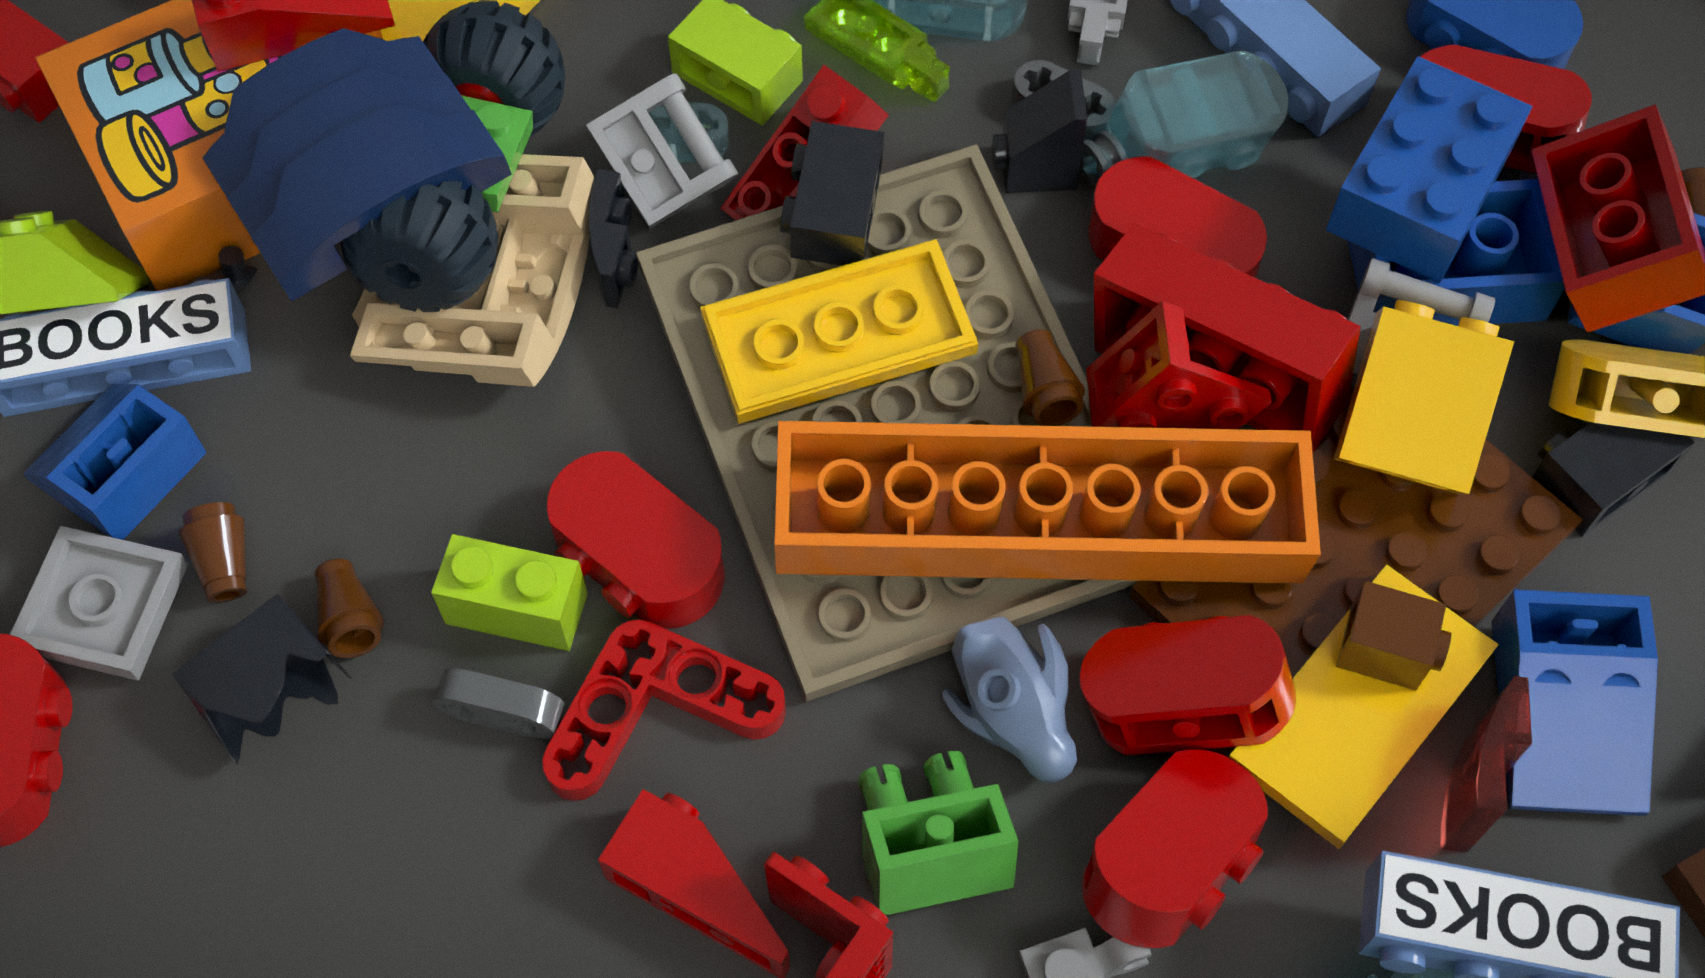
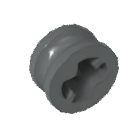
[1079,130,1128,189]

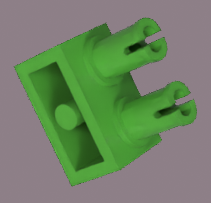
[857,751,1018,915]

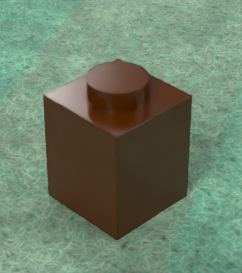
[1336,581,1452,691]

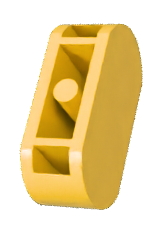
[1548,339,1705,438]

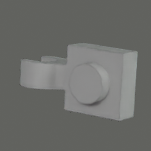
[1019,928,1152,978]

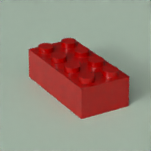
[1094,223,1361,453]

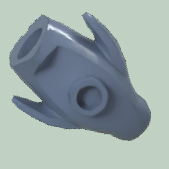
[942,617,1077,783]

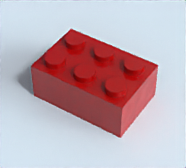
[1531,104,1705,333]

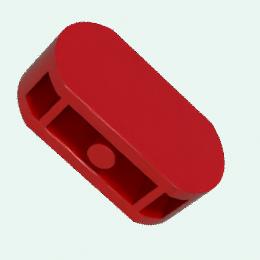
[1420,45,1592,174]
[1088,156,1267,278]
[547,451,725,629]
[1080,615,1296,755]
[0,634,73,847]
[1081,749,1268,948]

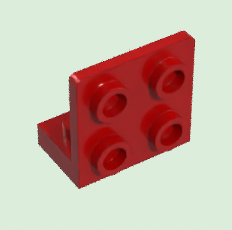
[1086,300,1272,429]
[764,852,893,978]

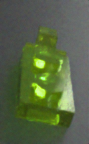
[804,0,950,102]

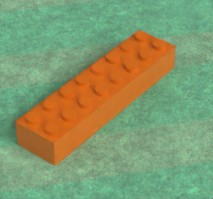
[774,421,1321,584]

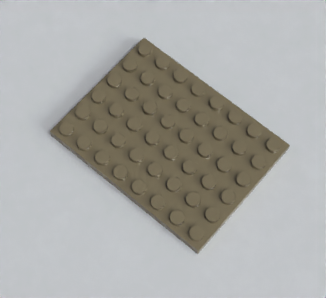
[636,144,1138,702]

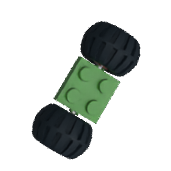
[340,0,565,313]

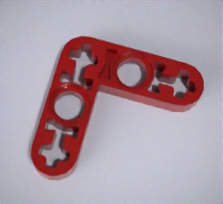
[542,619,786,801]

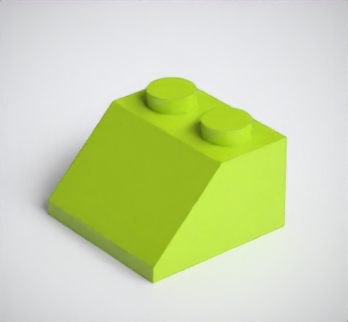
[0,211,149,314]

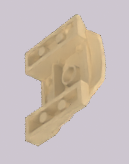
[350,154,595,387]

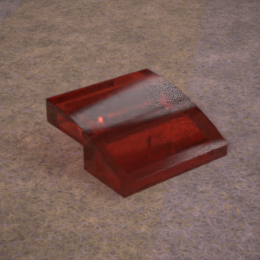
[1440,676,1532,852]

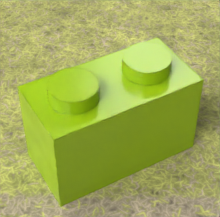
[668,0,803,126]
[431,534,588,651]

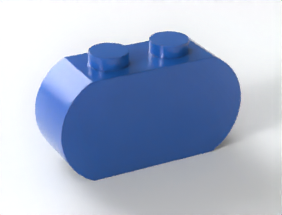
[1406,0,1583,69]

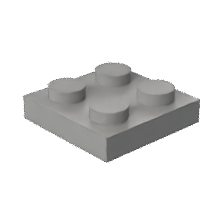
[10,526,189,681]

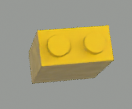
[1333,300,1514,495]

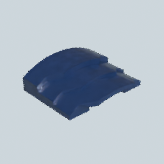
[202,28,512,301]

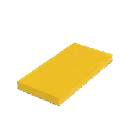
[700,239,979,424]
[1229,565,1499,849]

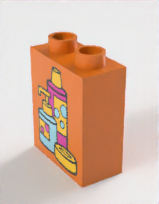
[35,0,383,291]

